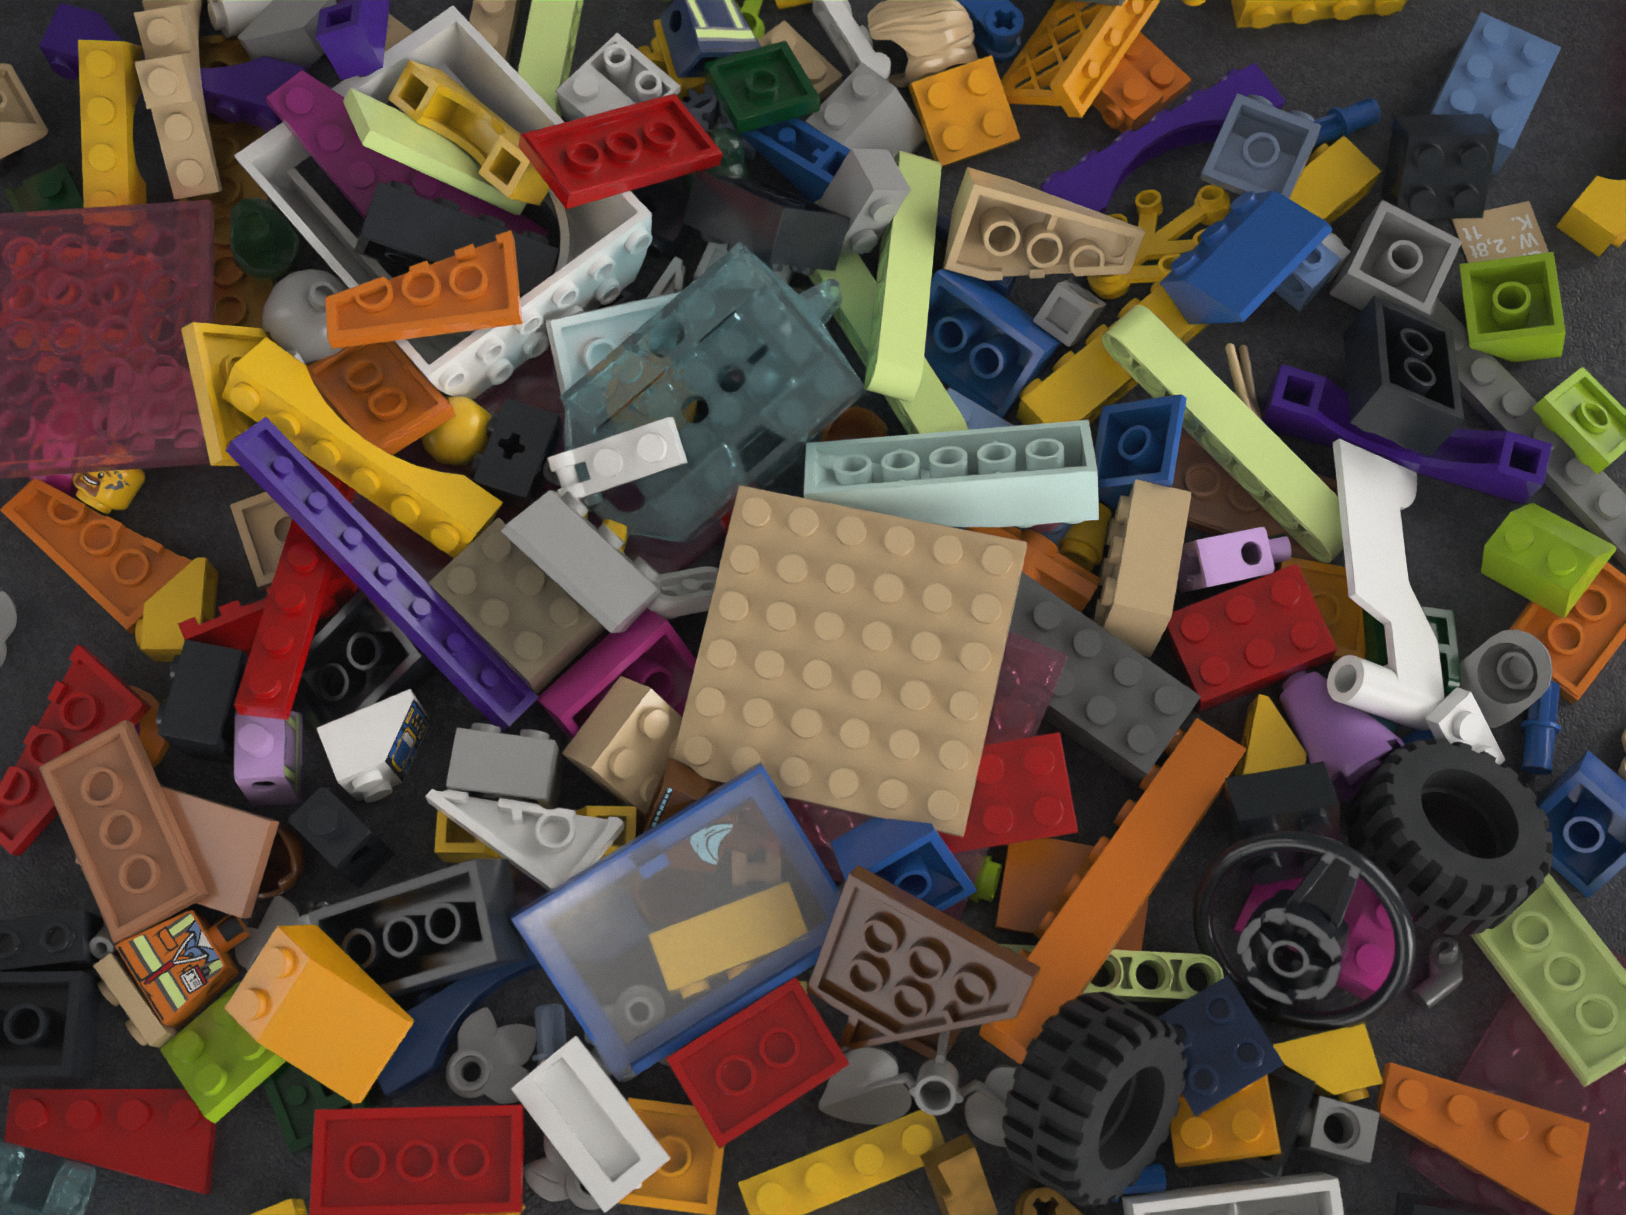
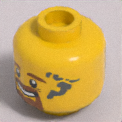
[73,442,145,514]

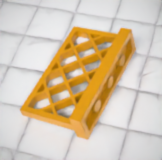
[1001,0,1160,118]

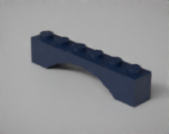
[377,881,650,1098]

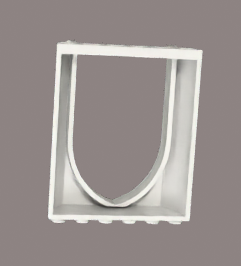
[234,6,652,399]

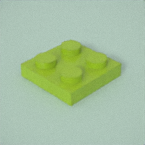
[1532,367,1626,475]
[160,981,286,1124]

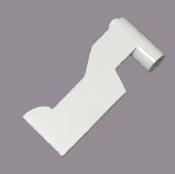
[1327,439,1445,731]

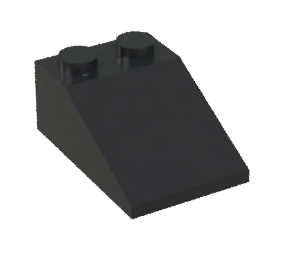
[294,589,438,737]

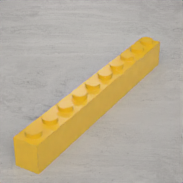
[1016,136,1381,425]

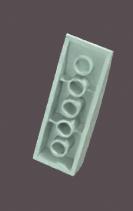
[804,420,1099,528]

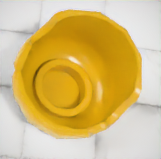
[421,396,491,466]

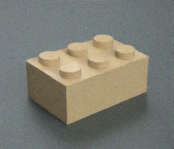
[1091,479,1192,658]

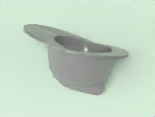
[1460,629,1553,728]

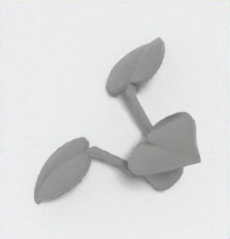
[819,1031,1016,1147]

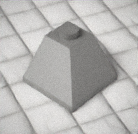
[237,0,337,70]

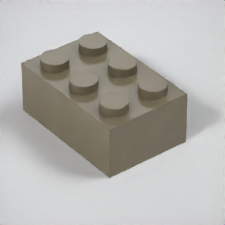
[428,518,604,695]

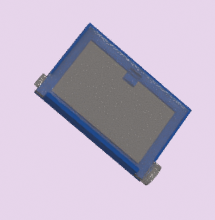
[511,762,846,1082]

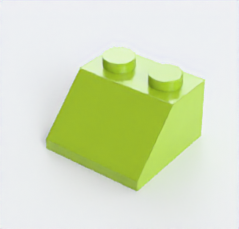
[1459,252,1566,362]
[1481,503,1617,619]

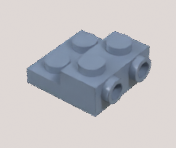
[1201,93,1321,199]

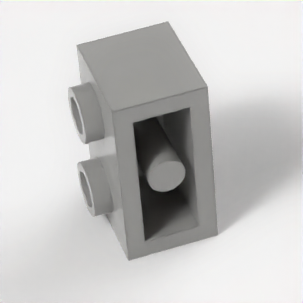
[818,148,911,254]

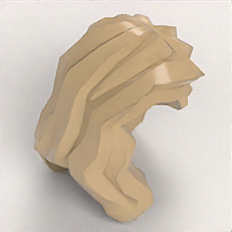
[867,0,978,88]

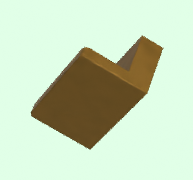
[920,1133,998,1215]

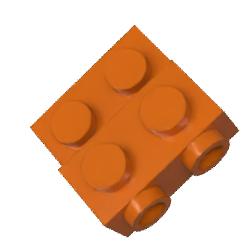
[1091,32,1192,133]

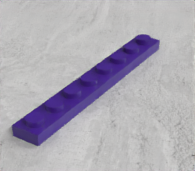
[226,417,539,733]

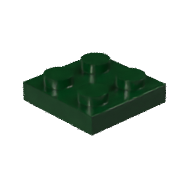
[704,40,820,134]

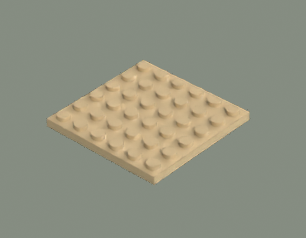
[673,485,1027,837]

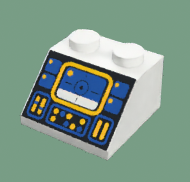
[317,689,430,802]

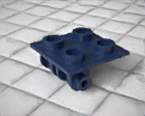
[1158,976,1284,1117]

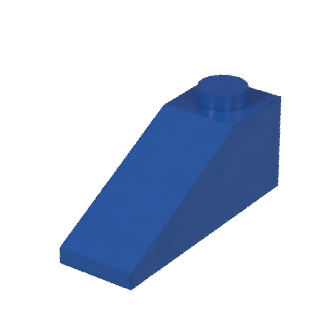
[740,117,851,202]

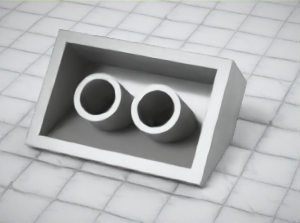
[501,490,663,633]

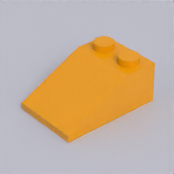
[224,924,414,1104]

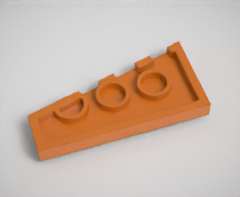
[325,230,523,349]
[0,478,192,635]
[1375,1062,1590,1215]

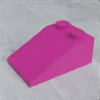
[1232,877,1413,1000]

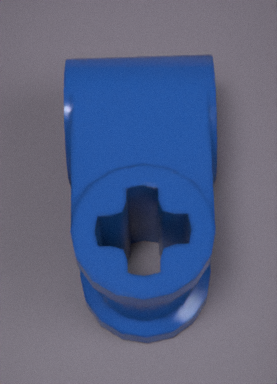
[956,0,1024,62]

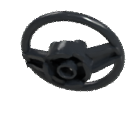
[1193,830,1416,1032]

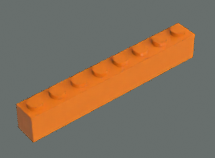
[979,718,1247,1064]

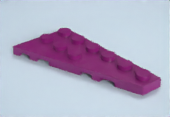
[266,70,549,237]

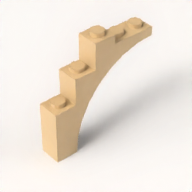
[134,0,222,199]

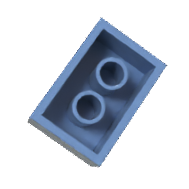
[1428,12,1561,176]

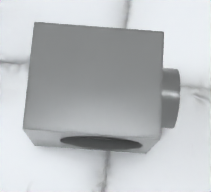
[1033,279,1107,347]
[1298,1096,1380,1165]

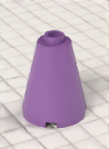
[1279,671,1405,803]

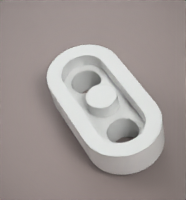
[647,566,719,619]

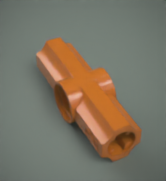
[965,526,1101,612]

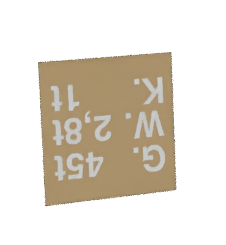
[1452,201,1549,263]

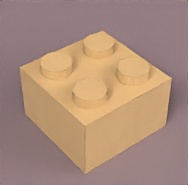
[562,676,683,817]

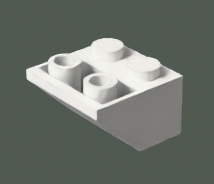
[556,33,681,121]

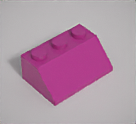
[537,608,696,741]

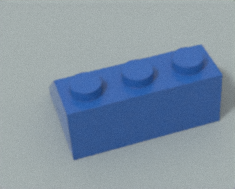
[1160,190,1333,325]
[924,268,1062,419]

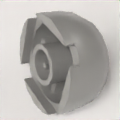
[262,269,349,365]

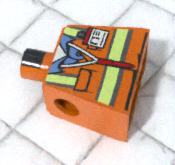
[115,910,250,1029]

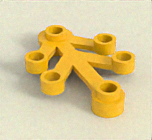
[1087,184,1232,299]

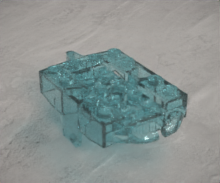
[560,242,865,544]

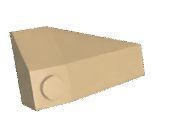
[944,167,1145,281]

